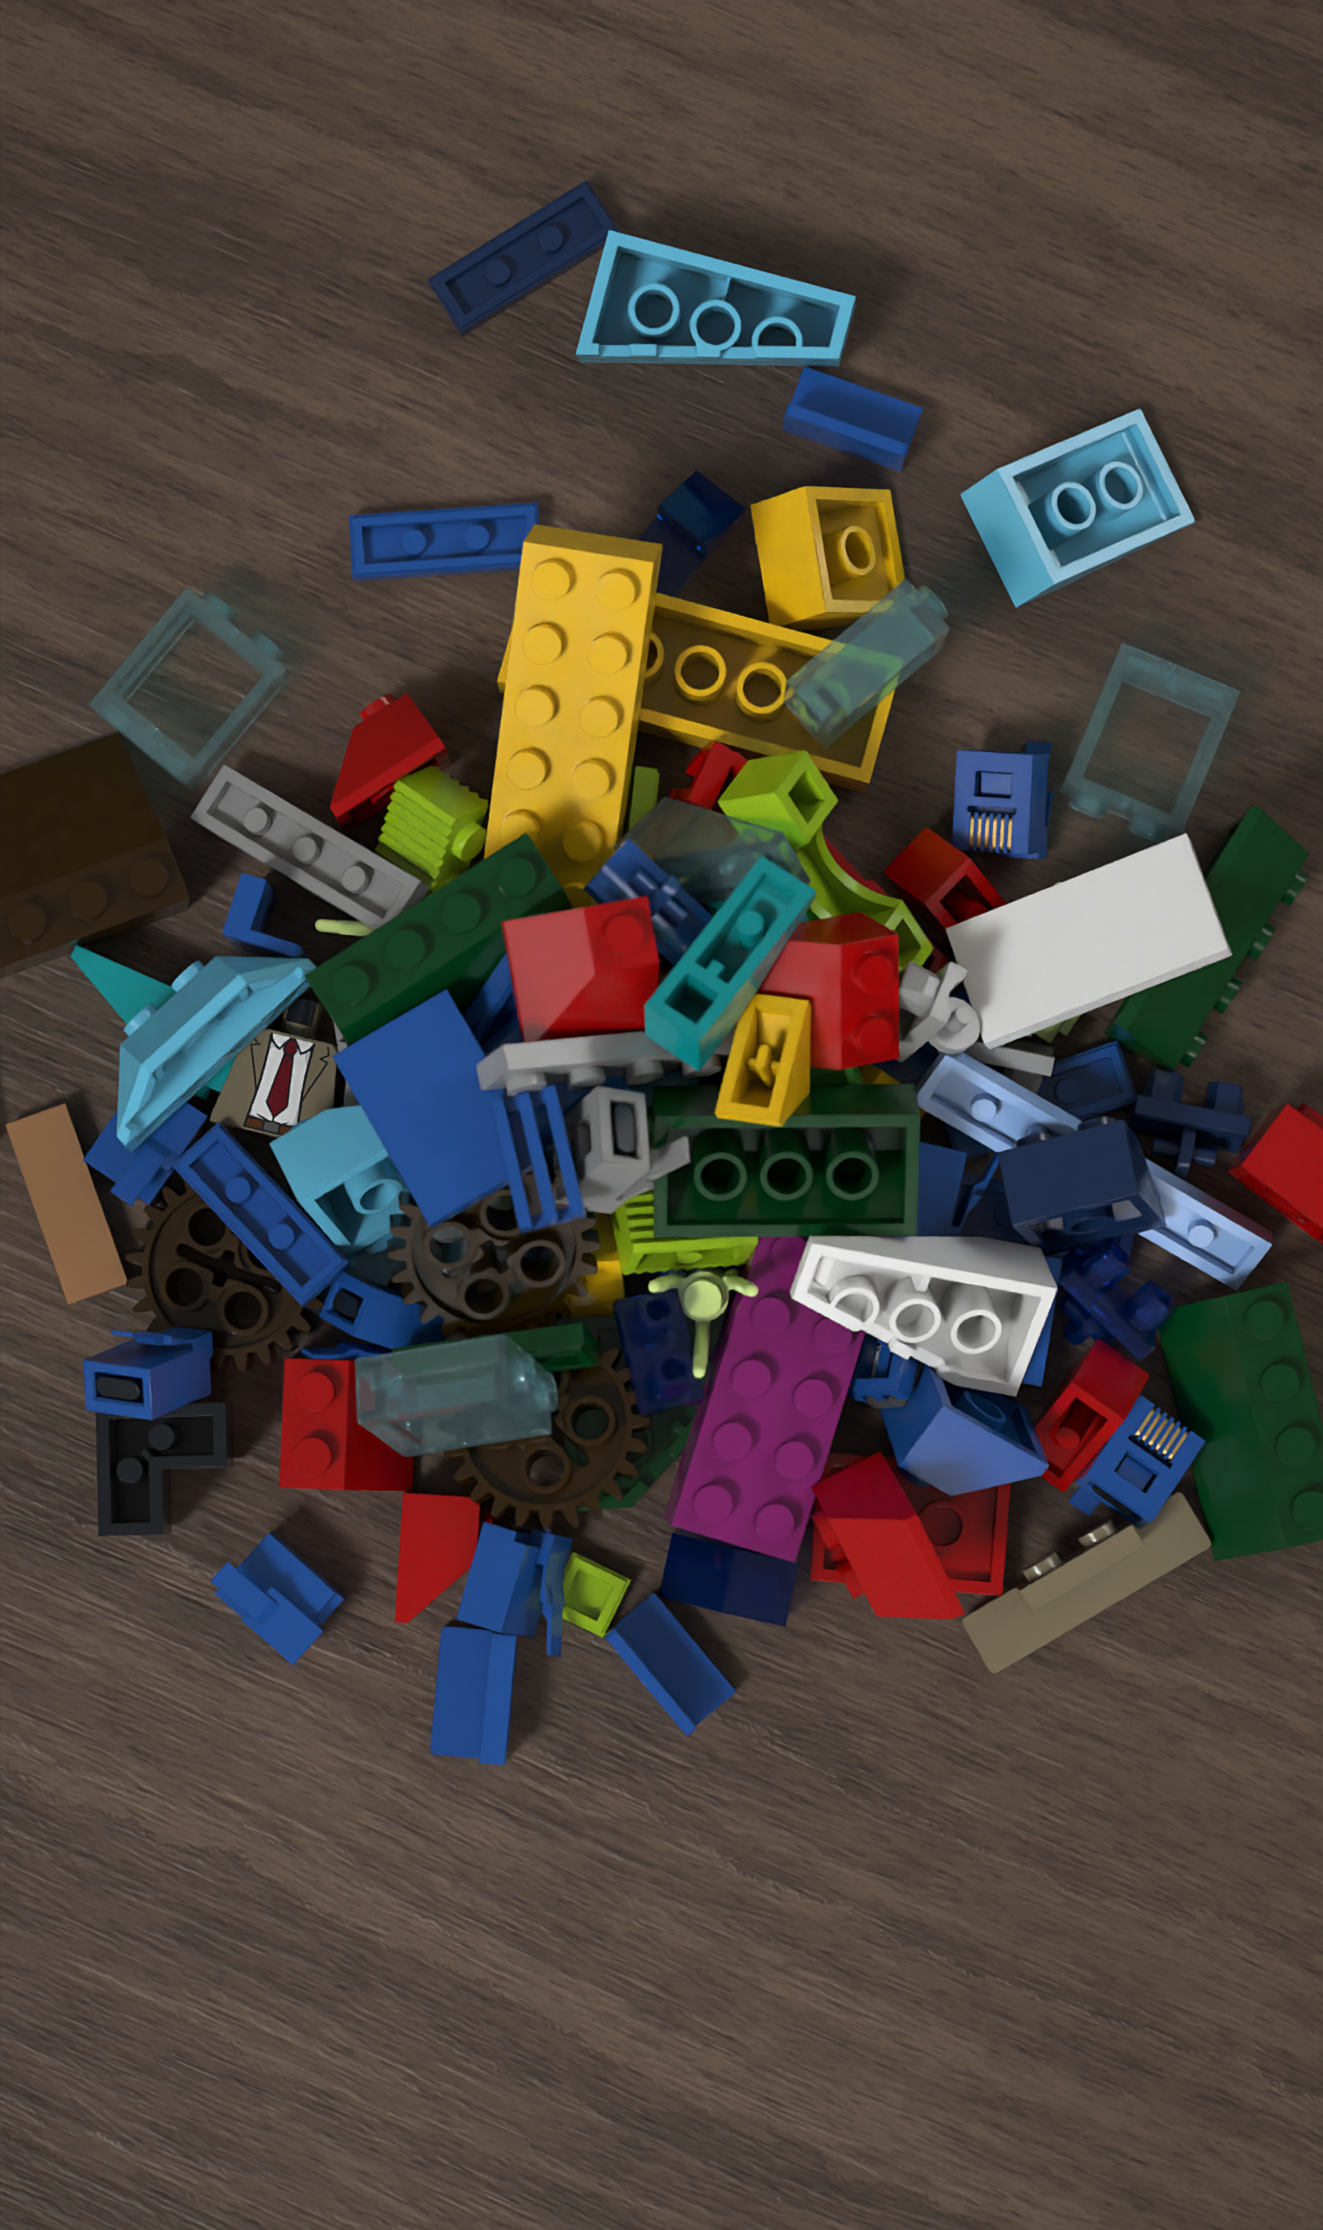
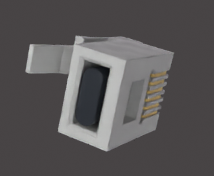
[552,1086,690,1214]

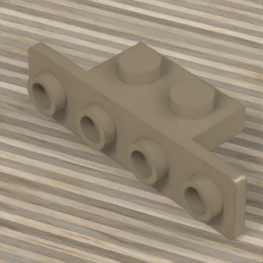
[961,1492,1211,1673]

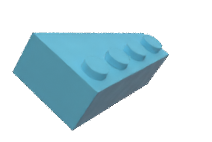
[575,230,856,367]

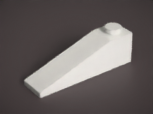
[790,1236,1058,1396]

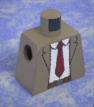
[210,998,341,1139]

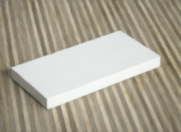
[946,833,1232,1050]

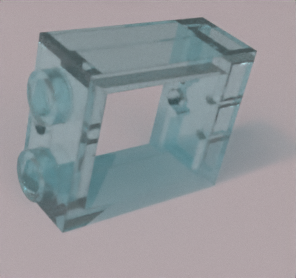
[783,578,950,750]
[88,587,290,793]
[1059,642,1241,843]
[355,1334,558,1457]

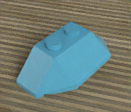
[117,956,317,1153]

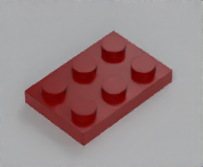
[809,1452,1011,1596]

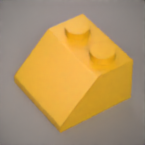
[750,486,911,630]

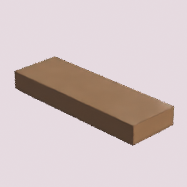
[5,1103,129,1305]

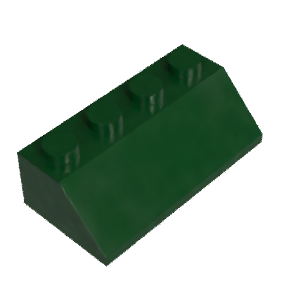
[1102,804,1310,1071]
[304,832,574,1046]
[652,1084,920,1238]
[1153,1281,1323,1561]

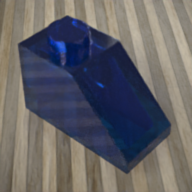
[658,1533,799,1627]

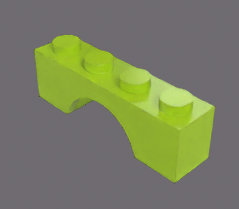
[718,750,934,971]

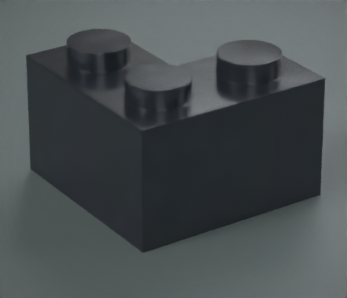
[96,1402,234,1537]

